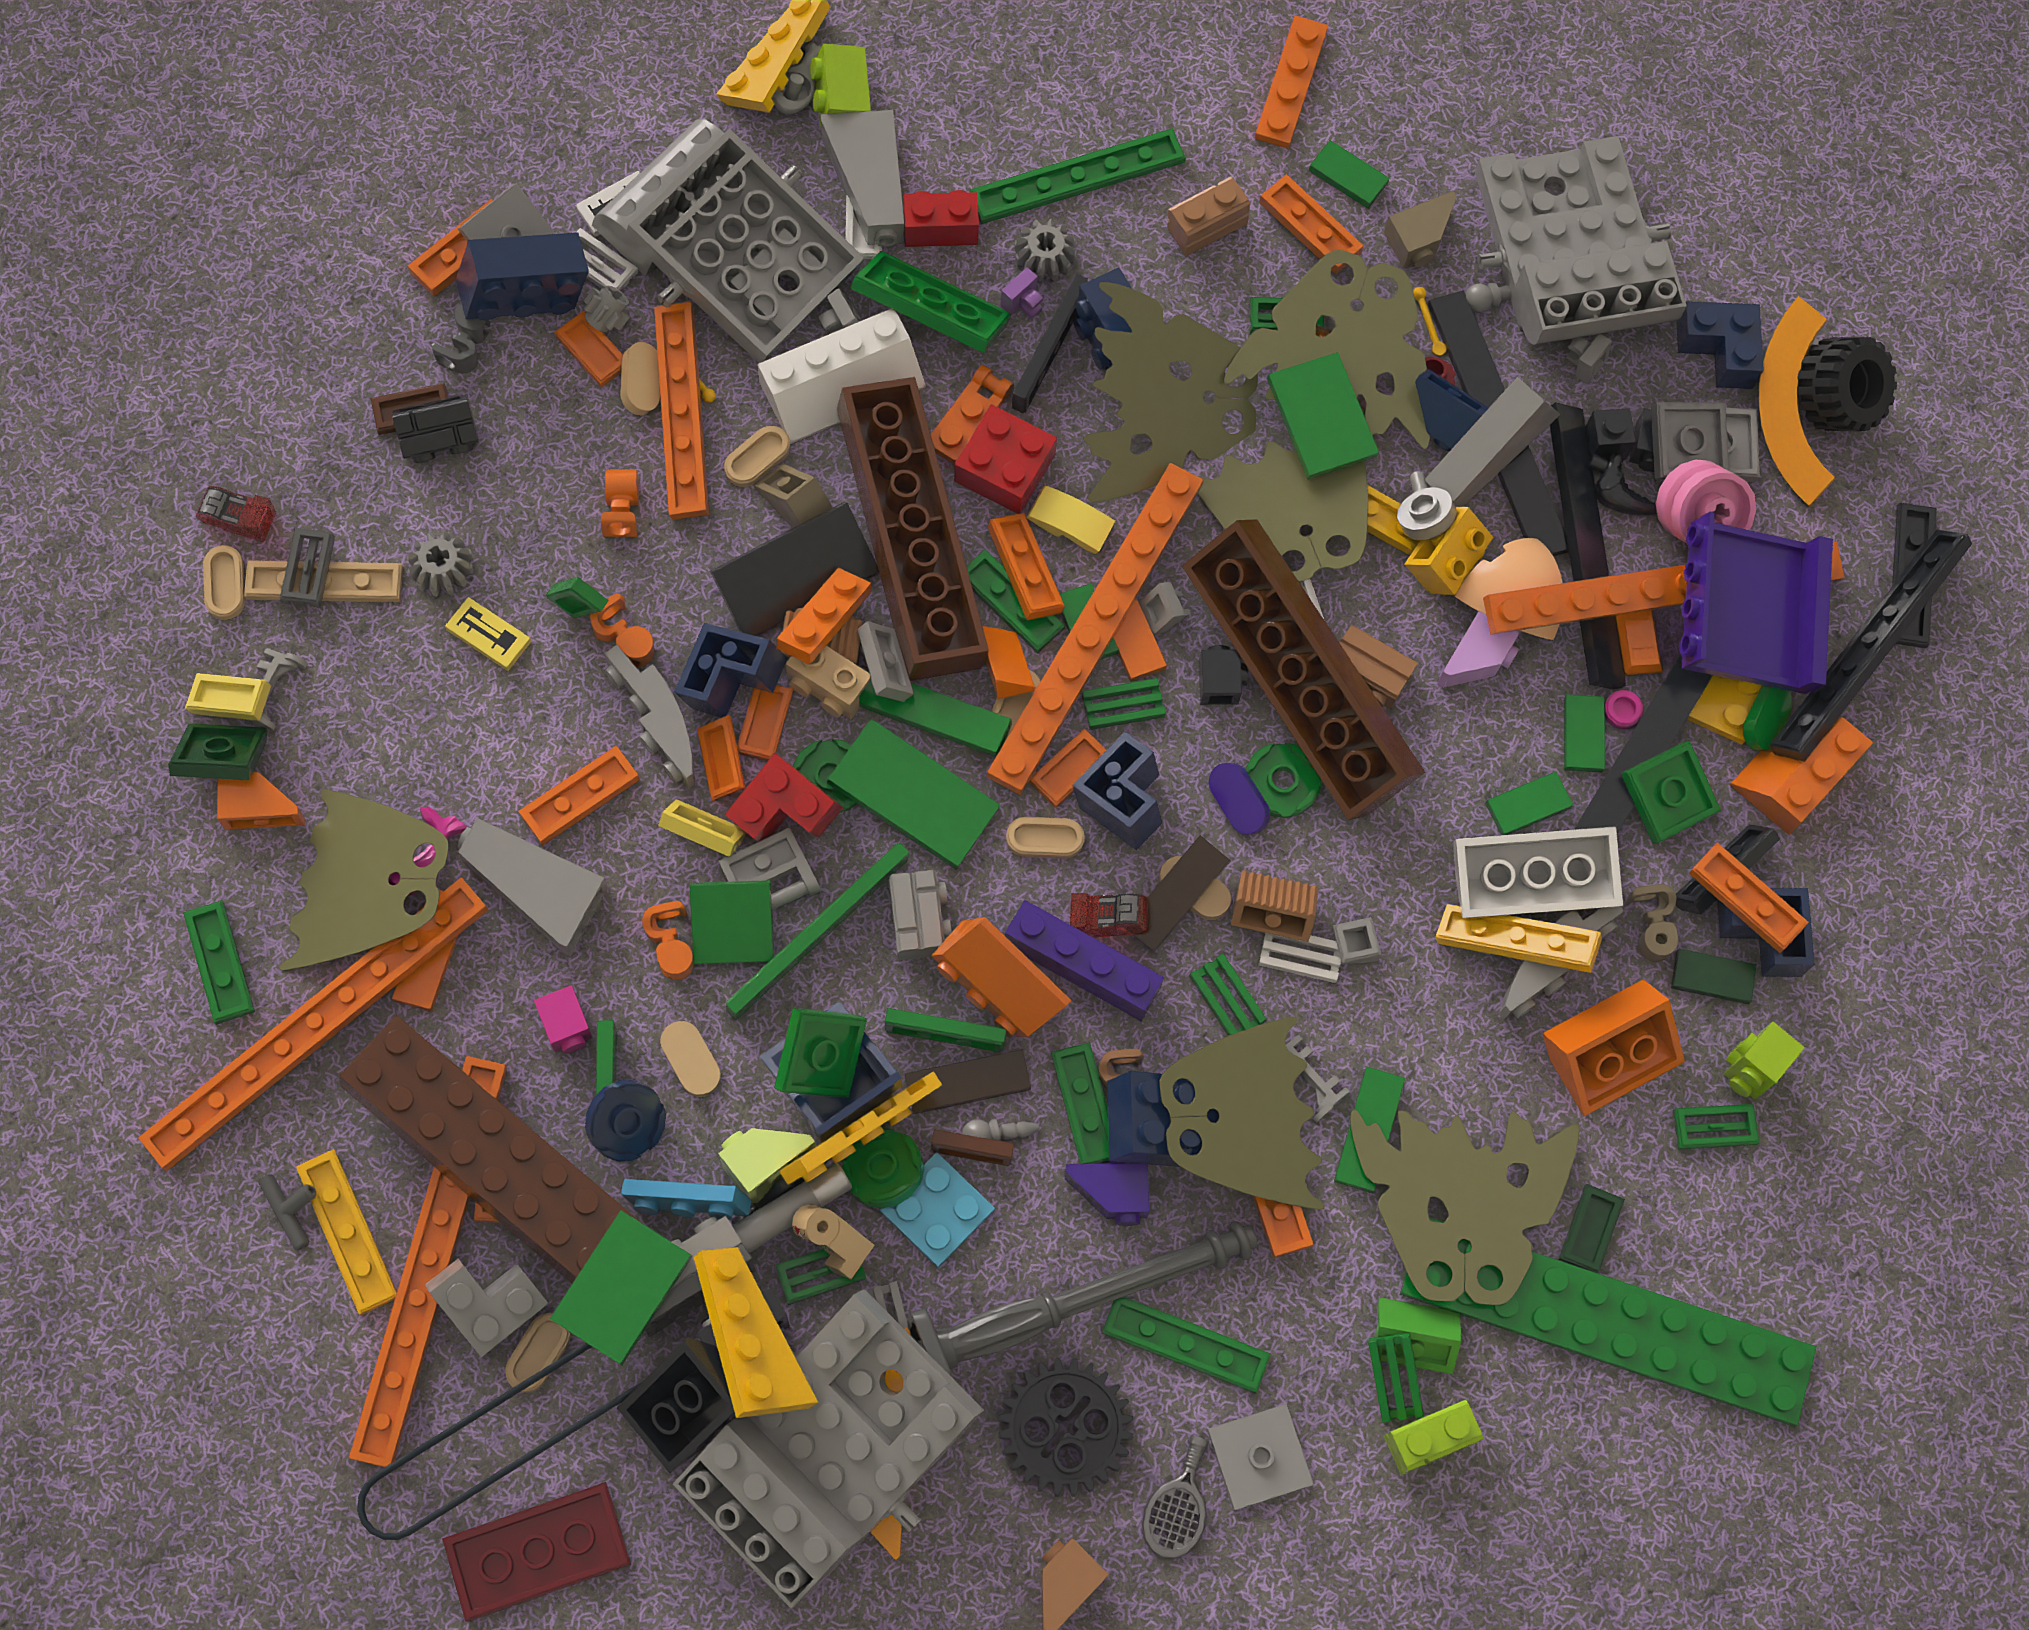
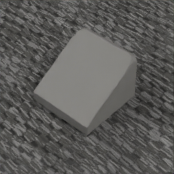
[1333,917,1381,964]

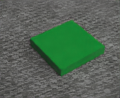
[1621,741,1721,844]
[689,880,775,964]
[774,1008,867,1098]

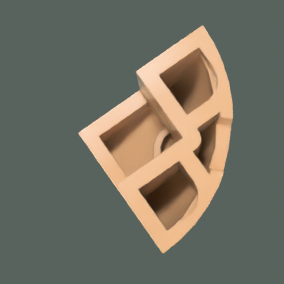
[1455,538,1562,640]

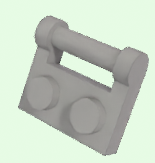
[718,827,821,911]

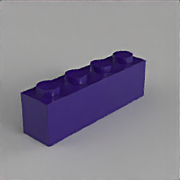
[1004,900,1164,1022]

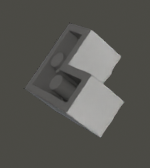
[425,1259,548,1357]

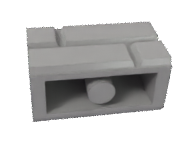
[889,870,952,960]

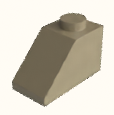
[1384,191,1457,268]
[753,463,833,528]

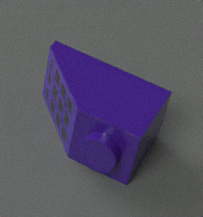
[1064,1163,1150,1226]

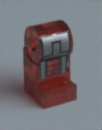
[196,486,277,542]
[1070,893,1148,938]

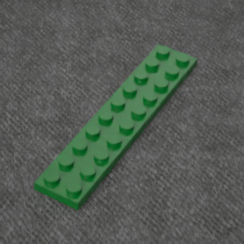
[1399,1217,1817,1427]

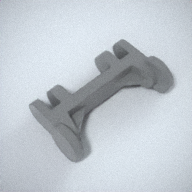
[248,648,308,732]
[1286,1035,1350,1123]

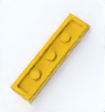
[1436,904,1602,973]
[296,1149,397,1316]

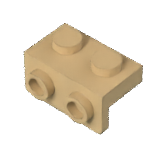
[786,646,871,720]

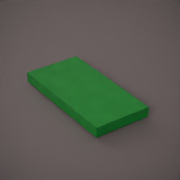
[850,251,1012,353]
[827,719,1000,870]

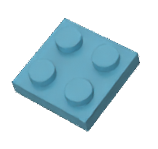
[880,1152,995,1268]

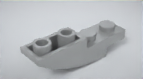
[604,645,695,789]
[1499,906,1624,1020]

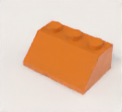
[1730,717,1873,835]
[931,917,1071,1037]
[1542,979,1685,1116]

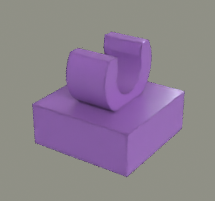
[1001,267,1043,319]

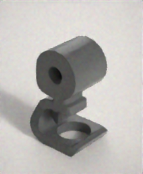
[431,303,490,374]

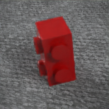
[904,190,979,247]

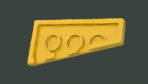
[1686,675,1763,745]

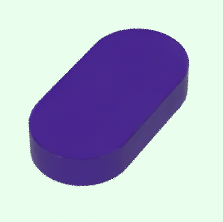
[1209,763,1270,834]

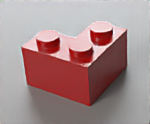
[725,753,844,842]

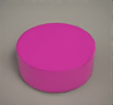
[1604,690,1643,729]

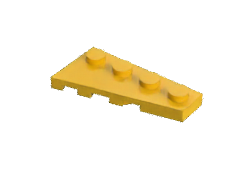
[716,0,831,113]
[779,1071,942,1185]
[694,1247,818,1418]

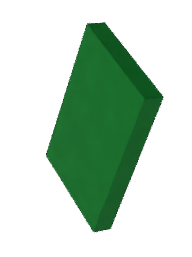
[1267,352,1379,480]
[550,1210,693,1366]

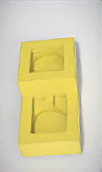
[1026,485,1115,554]

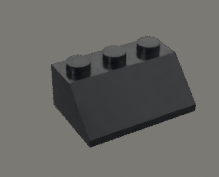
[617,1337,736,1473]

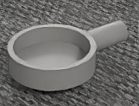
[1397,471,1457,540]

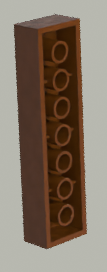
[837,377,989,681]
[1182,519,1426,820]
[339,1015,643,1284]

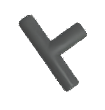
[258,1174,317,1251]

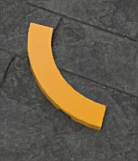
[1759,296,1836,507]

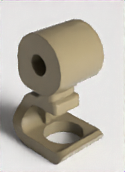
[1625,884,1679,962]

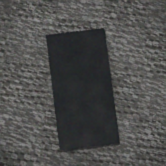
[710,502,879,636]

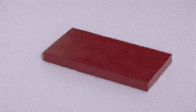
[442,1482,631,1622]

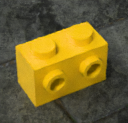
[1404,507,1493,595]

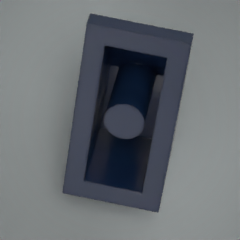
[1415,369,1489,452]

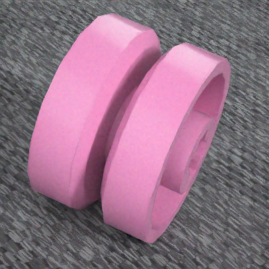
[1656,459,1756,543]

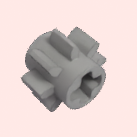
[584,285,630,332]

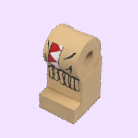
[792,1204,875,1279]

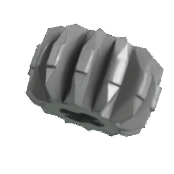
[1014,218,1077,283]
[407,530,474,598]

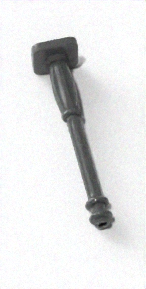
[907,1221,1258,1378]

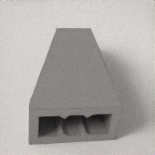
[820,110,904,247]
[1424,376,1560,507]
[457,818,608,957]

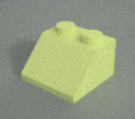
[718,1128,816,1205]

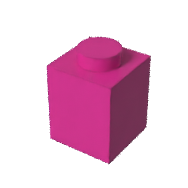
[534,985,592,1054]

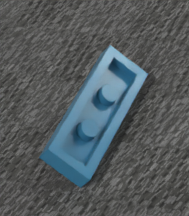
[620,1179,752,1220]

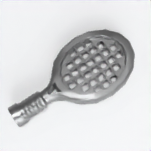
[1141,1435,1209,1559]

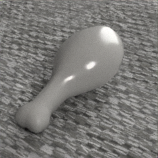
[772,42,821,114]

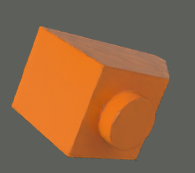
[217,771,305,830]

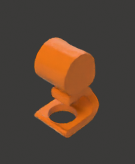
[601,469,639,538]
[590,593,655,667]
[642,901,694,980]

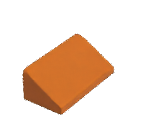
[982,626,1035,699]

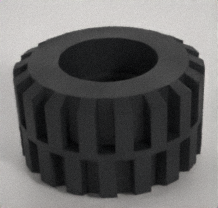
[1797,337,1897,431]

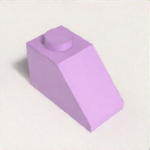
[1437,611,1519,688]

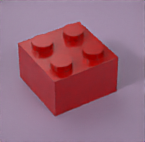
[954,404,1057,514]

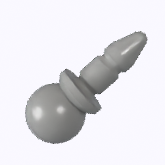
[1465,282,1511,313]
[962,1119,1039,1141]

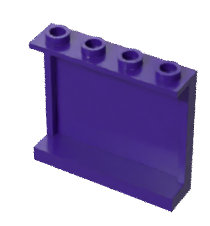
[1679,512,1833,694]

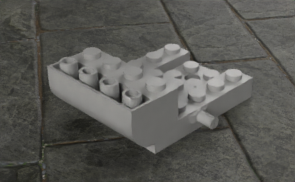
[592,119,864,363]
[1475,136,1687,345]
[673,1289,984,1609]

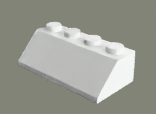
[757,309,926,444]
[1453,827,1623,918]

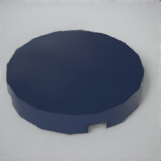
[585,1080,666,1162]

